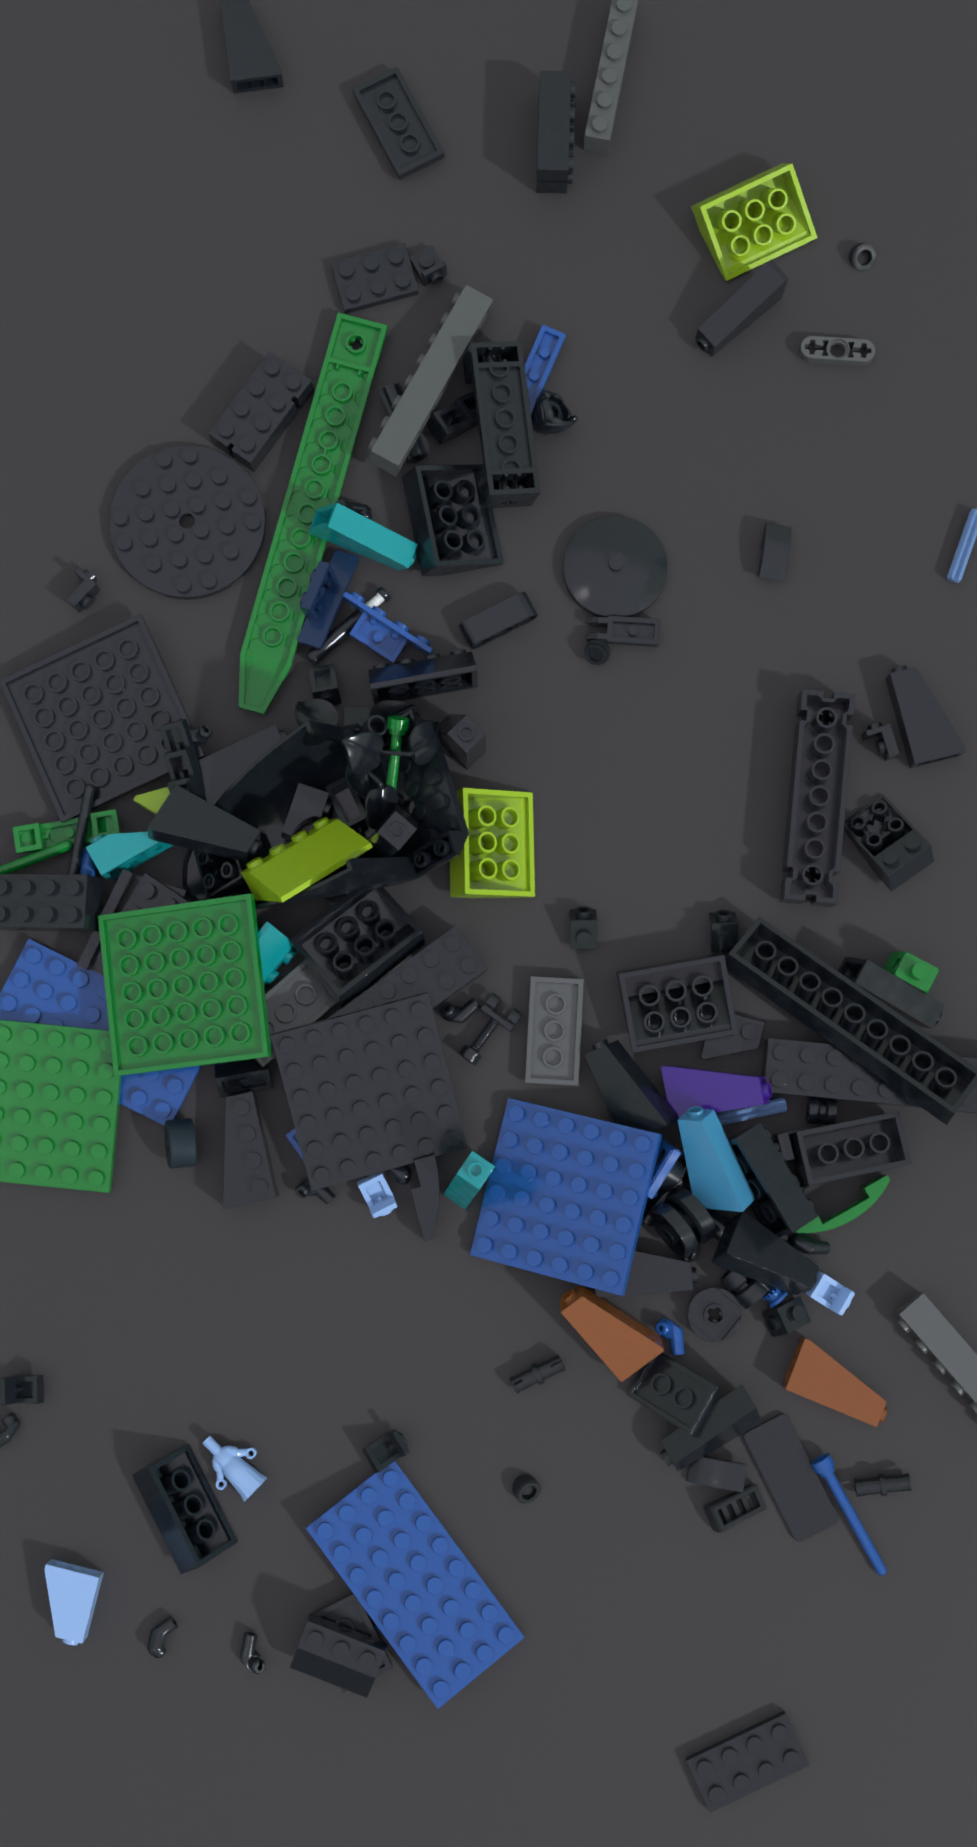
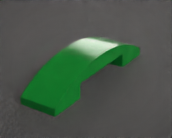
[12,809,121,854]
[796,1174,890,1233]

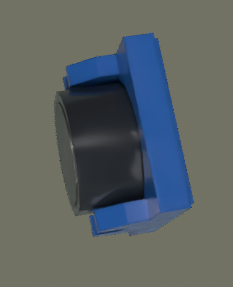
[648,1131,684,1199]

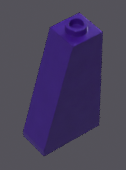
[661,1065,772,1119]

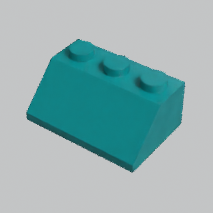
[258,922,297,987]

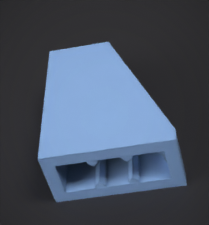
[44,1559,104,1645]

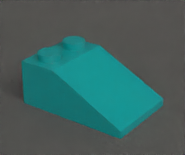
[86,832,174,882]

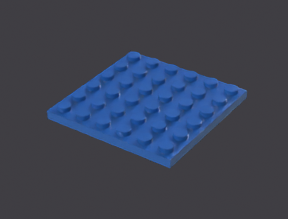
[470,1098,662,1296]

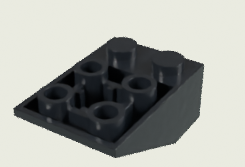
[844,794,934,891]

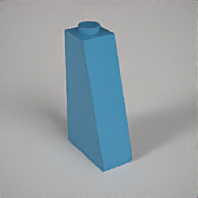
[678,1106,755,1212]

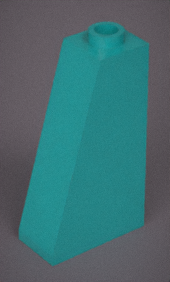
[308,503,418,570]
[443,1150,495,1210]

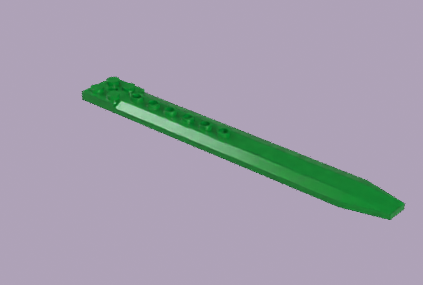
[238,312,388,715]

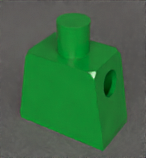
[883,951,939,994]

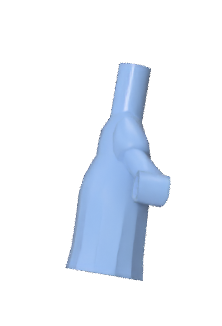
[202,1436,267,1502]

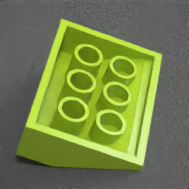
[691,163,818,281]
[450,788,535,898]
[241,817,372,903]

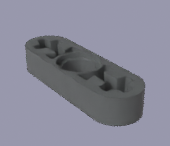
[799,336,875,366]

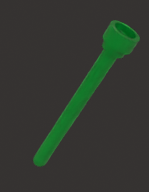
[386,716,409,789]
[0,840,73,874]

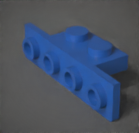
[341,591,433,664]

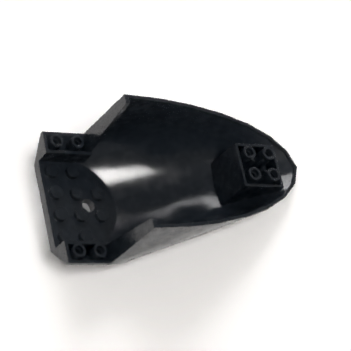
[183,709,469,909]

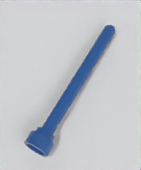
[810,1453,887,1576]

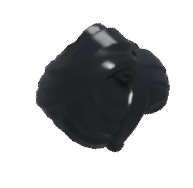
[531,390,578,435]

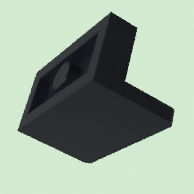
[215,1059,273,1098]

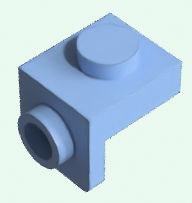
[356,1172,397,1218]
[805,1271,855,1316]

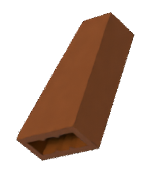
[559,1285,664,1382]
[782,1336,888,1427]

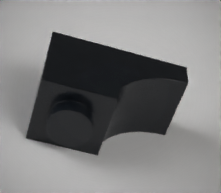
[281,783,332,841]

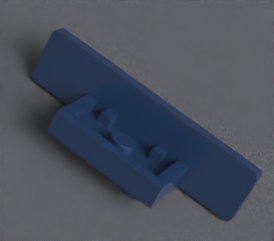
[297,550,359,649]

